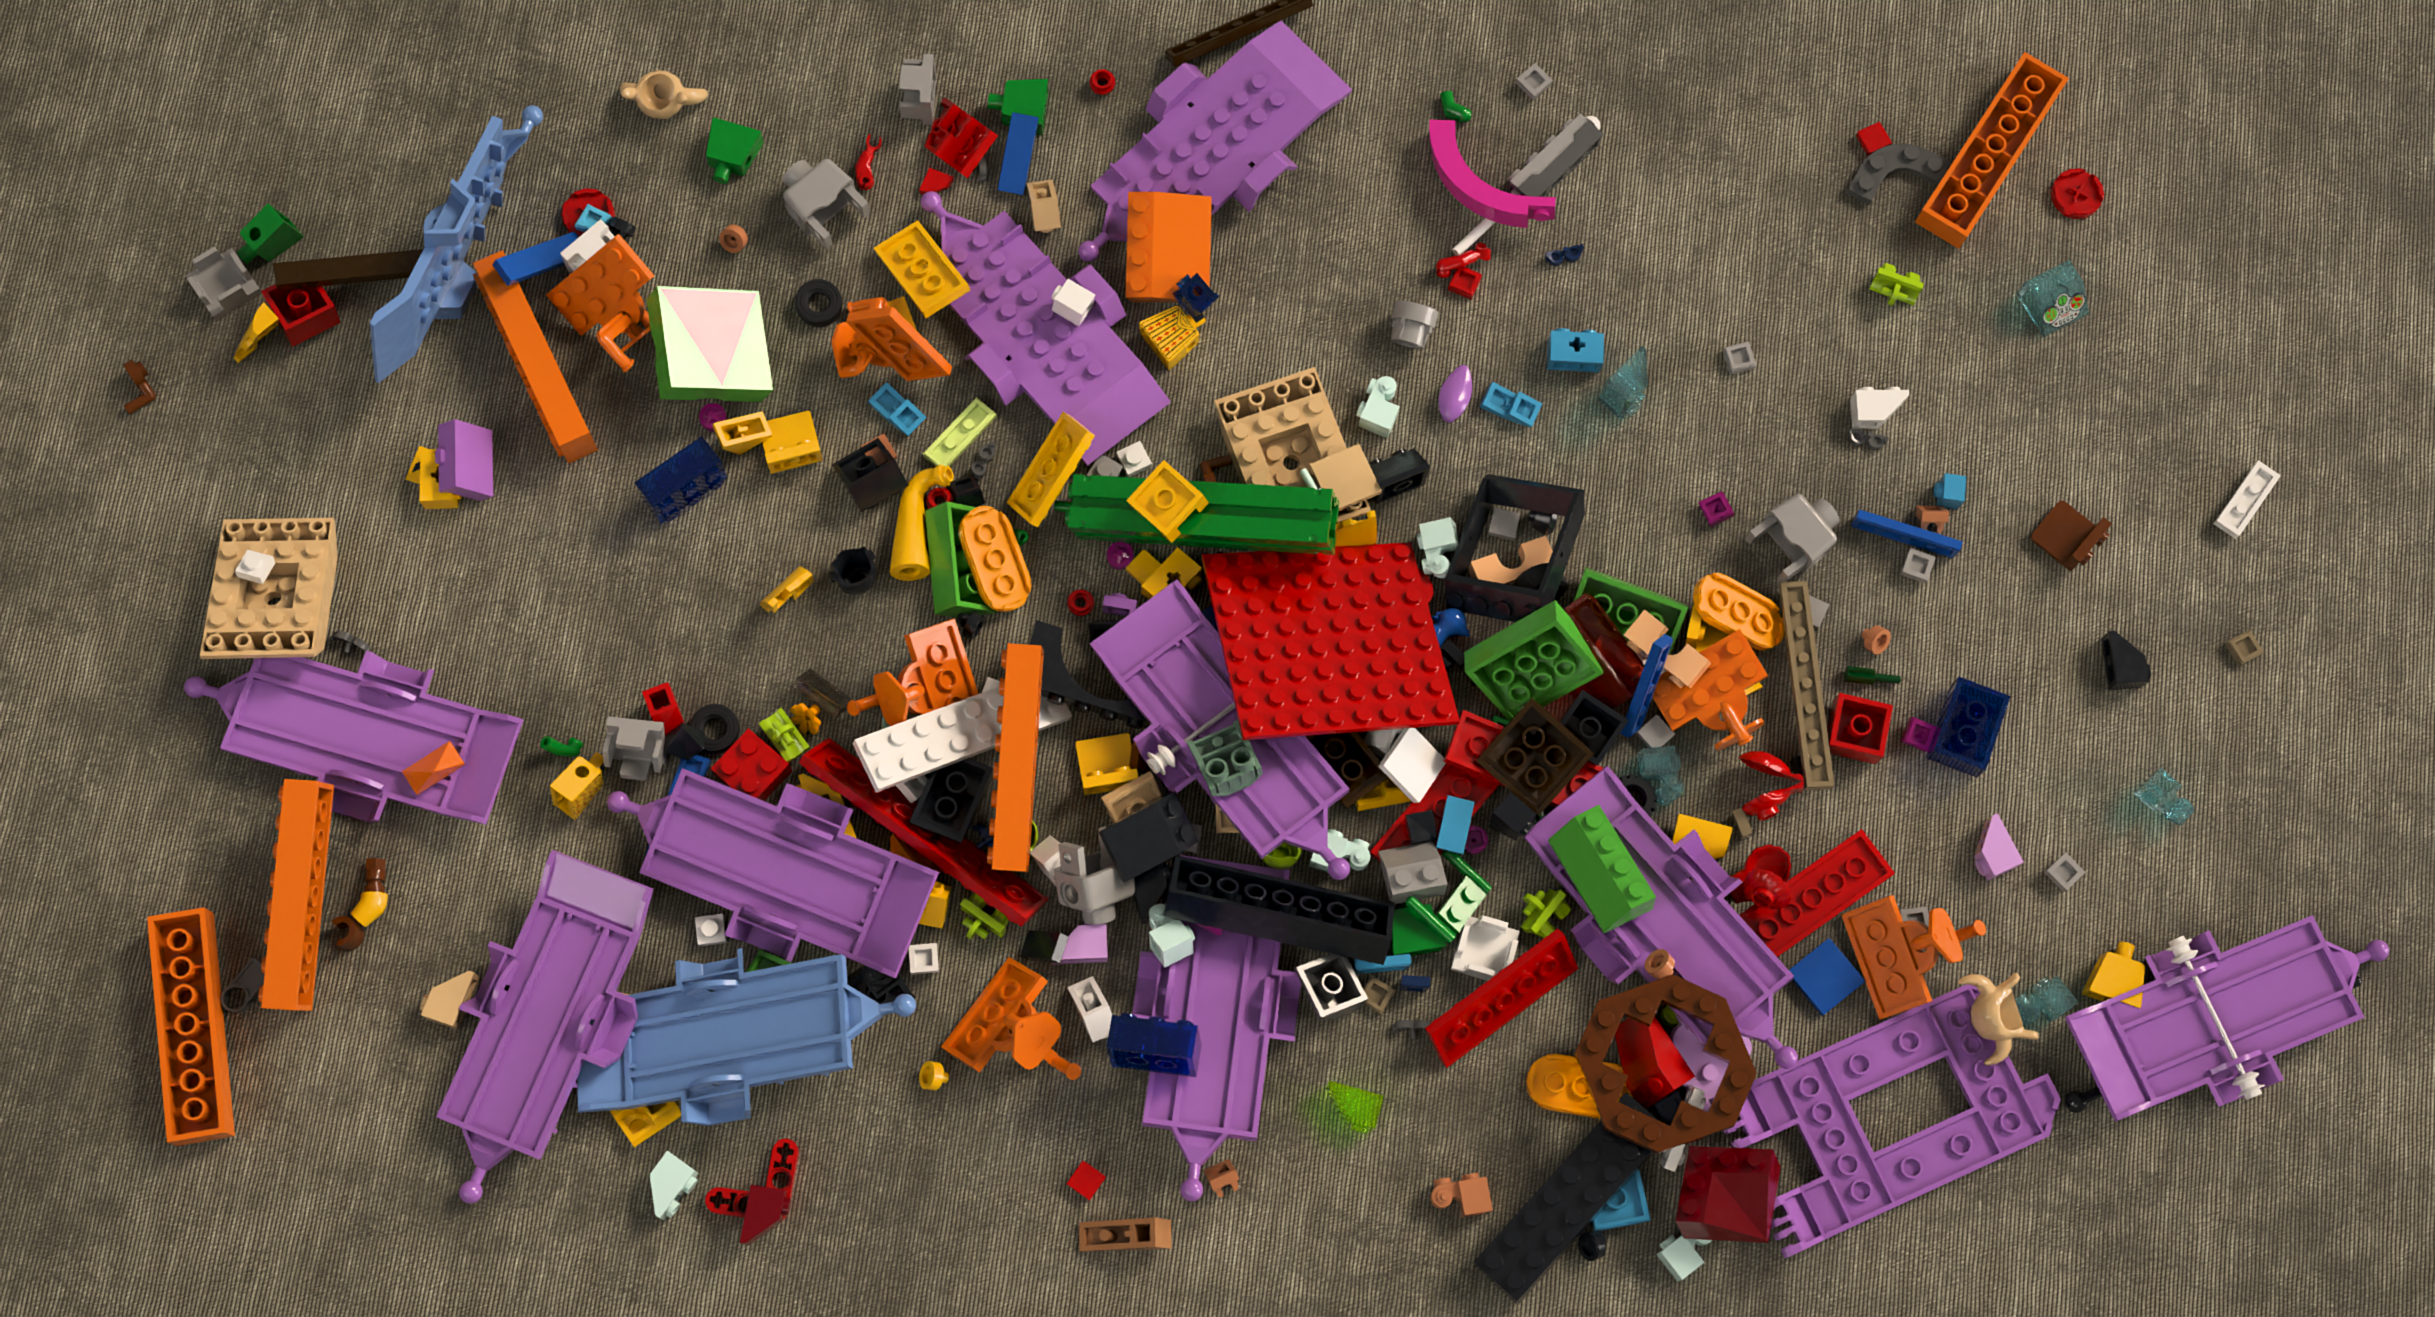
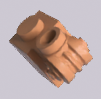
[1430,1173,1493,1218]

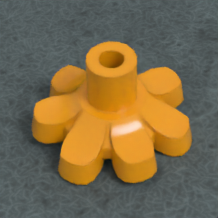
[790,703,821,735]

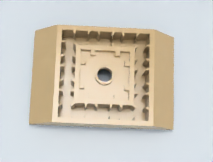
[1214,367,1371,524]
[200,518,338,659]

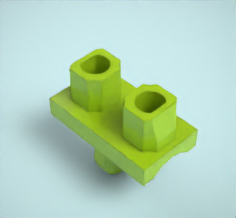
[1869,263,1924,306]
[759,708,810,763]
[1520,889,1571,939]
[960,893,1009,940]

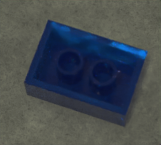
[634,436,727,524]
[1926,677,2011,778]
[1106,1013,1202,1077]

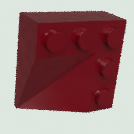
[1675,1146,1781,1243]

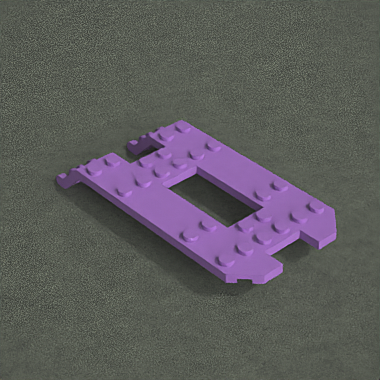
[1709,984,2061,1258]

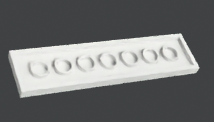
[852,687,1072,793]

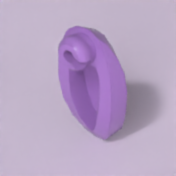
[1439,365,1472,423]

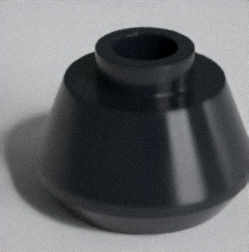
[1528,510,1558,536]

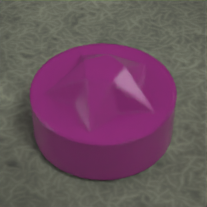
[699,403,727,432]
[1107,542,1134,570]
[1464,826,1488,855]

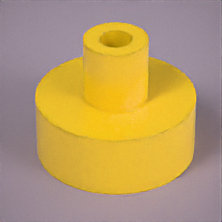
[919,1061,949,1091]

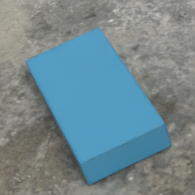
[1353,954,1411,975]

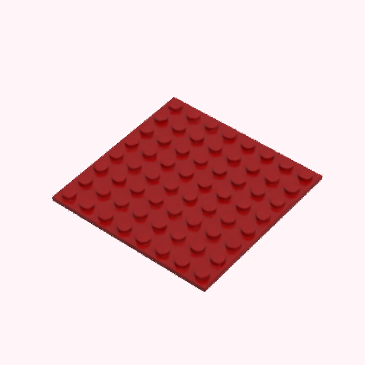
[1202,542,1460,740]

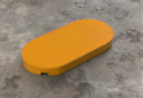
[959,506,1032,612]
[1693,573,1785,650]
[1526,1054,1633,1119]

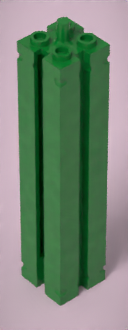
[1054,474,1339,555]

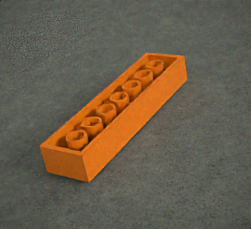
[1915,52,2069,249]
[472,250,598,464]
[987,643,1044,872]
[258,779,334,1011]
[147,907,235,1146]

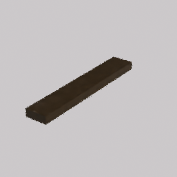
[1164,0,1313,67]
[273,249,423,290]

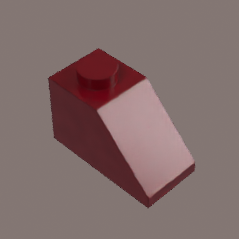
[739,1185,791,1246]

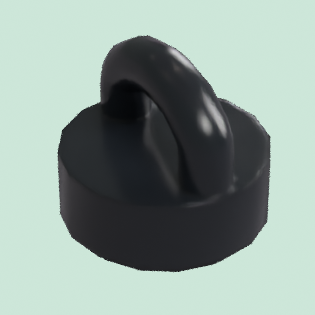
[608,217,636,239]
[957,611,985,640]
[1578,1230,1606,1261]

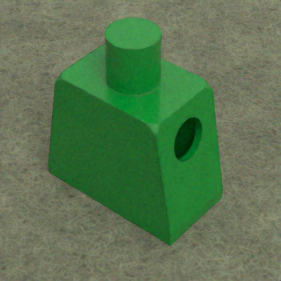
[987,79,1049,135]
[706,117,764,184]
[236,203,304,264]
[1390,902,1446,956]

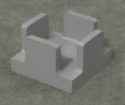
[899,54,937,125]
[186,247,261,320]
[602,716,667,781]

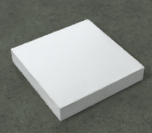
[1378,728,1446,803]

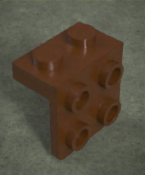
[2030,500,2112,572]

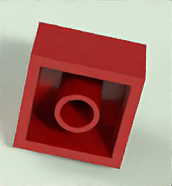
[261,284,341,347]
[1827,693,1893,765]
[710,728,793,801]

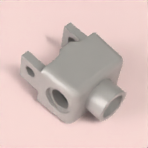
[782,159,870,249]
[1745,494,1840,582]
[1054,826,1135,924]

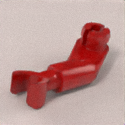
[854,134,882,190]
[1436,243,1491,278]

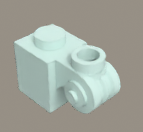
[1356,376,1400,438]
[1417,517,1459,578]
[1309,829,1370,873]
[1149,904,1195,968]
[1656,1234,1712,1282]

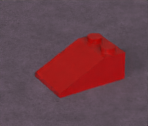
[1614,1016,1695,1109]

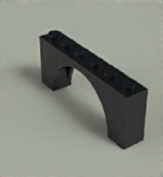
[1027,620,1151,729]

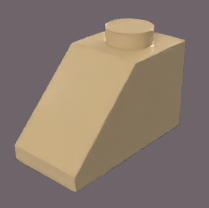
[1027,179,1061,233]
[420,971,480,1030]

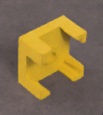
[1126,460,1209,543]

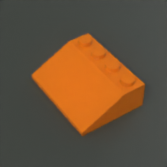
[1125,192,1212,302]

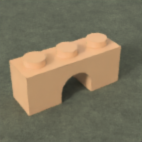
[1468,535,1553,585]
[1624,609,1711,689]

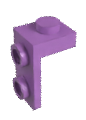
[1103,593,1137,616]

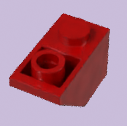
[642,682,685,735]

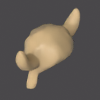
[620,70,708,119]
[1958,973,2039,1066]

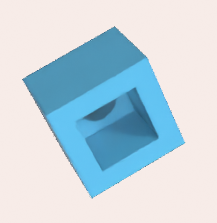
[1933,473,1966,510]

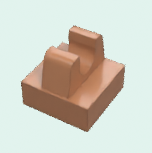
[1915,505,1949,533]
[1203,1159,1239,1197]

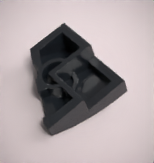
[847,965,915,1004]

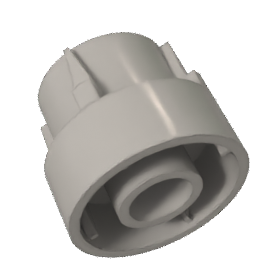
[1391,301,1439,349]

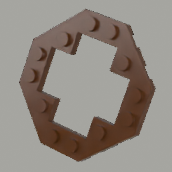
[1575,974,1757,1154]

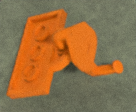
[546,234,654,372]
[831,297,952,381]
[847,618,979,726]
[1652,629,1768,751]
[1841,895,1986,1020]
[941,957,1081,1080]

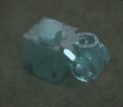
[1636,746,1685,805]
[2134,767,2195,826]
[2015,976,2079,1025]

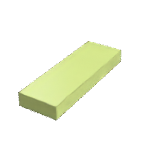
[923,397,997,467]

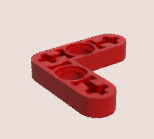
[705,1138,799,1220]

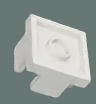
[560,219,615,274]
[1450,915,1519,981]

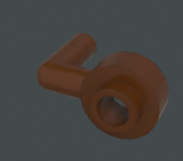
[122,359,156,415]
[1200,454,1232,482]

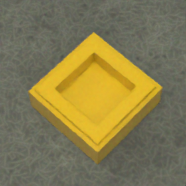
[1126,549,1161,585]

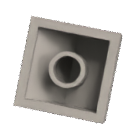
[1378,841,1447,904]

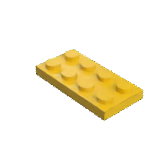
[874,220,971,318]
[1006,412,1095,527]

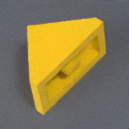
[712,411,772,455]

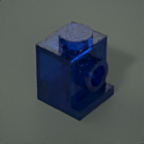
[1172,273,1219,318]

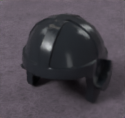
[828,546,877,594]

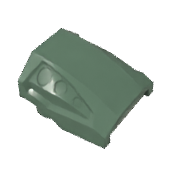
[1187,720,1263,796]

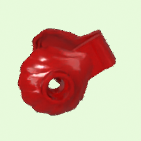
[1738,751,1804,821]
[1729,844,1792,910]

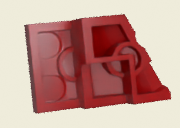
[924,97,998,178]

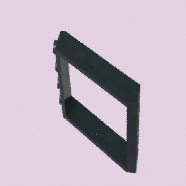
[1445,474,1585,622]

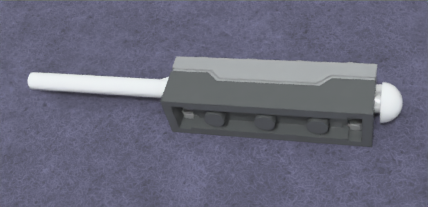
[1452,113,1603,255]

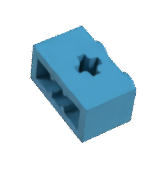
[1547,328,1604,373]

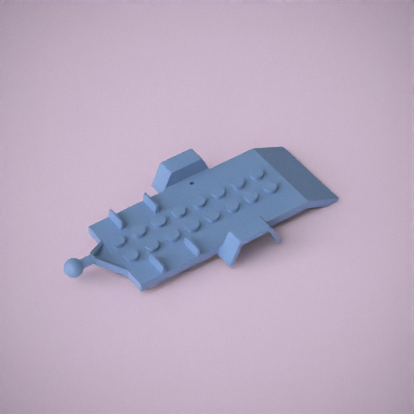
[370,105,543,383]
[577,948,916,1126]

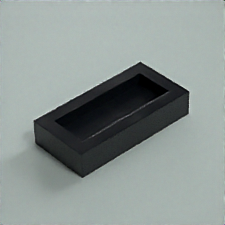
[1020,930,1069,963]

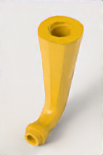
[890,464,954,581]

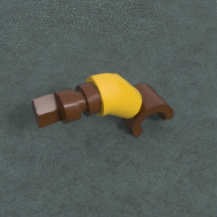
[331,858,388,951]

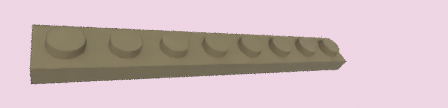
[1779,581,1834,791]

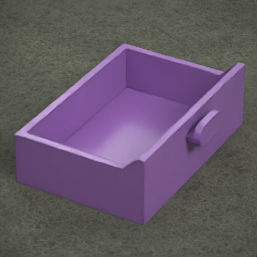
[435,419,493,501]

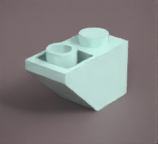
[650,1151,699,1221]

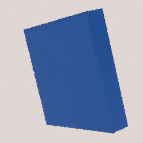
[1789,938,1865,1016]

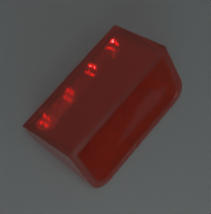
[1564,594,1645,709]

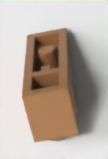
[1079,1217,1172,1252]

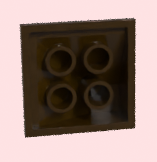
[1476,696,1594,816]

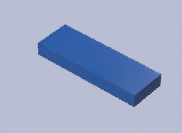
[998,112,1039,196]

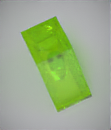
[1326,1080,1384,1134]

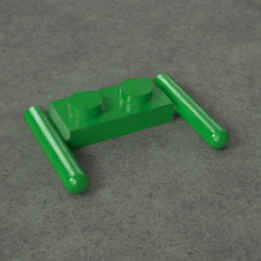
[1406,850,1492,944]

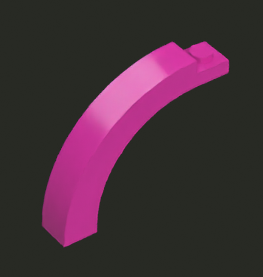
[1429,120,1556,228]

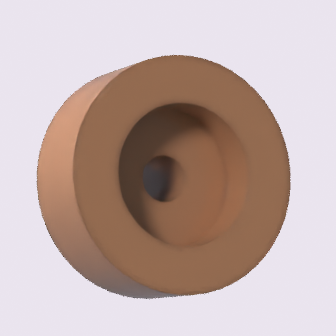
[719,224,748,253]
[1861,625,1891,654]
[1644,949,1675,979]

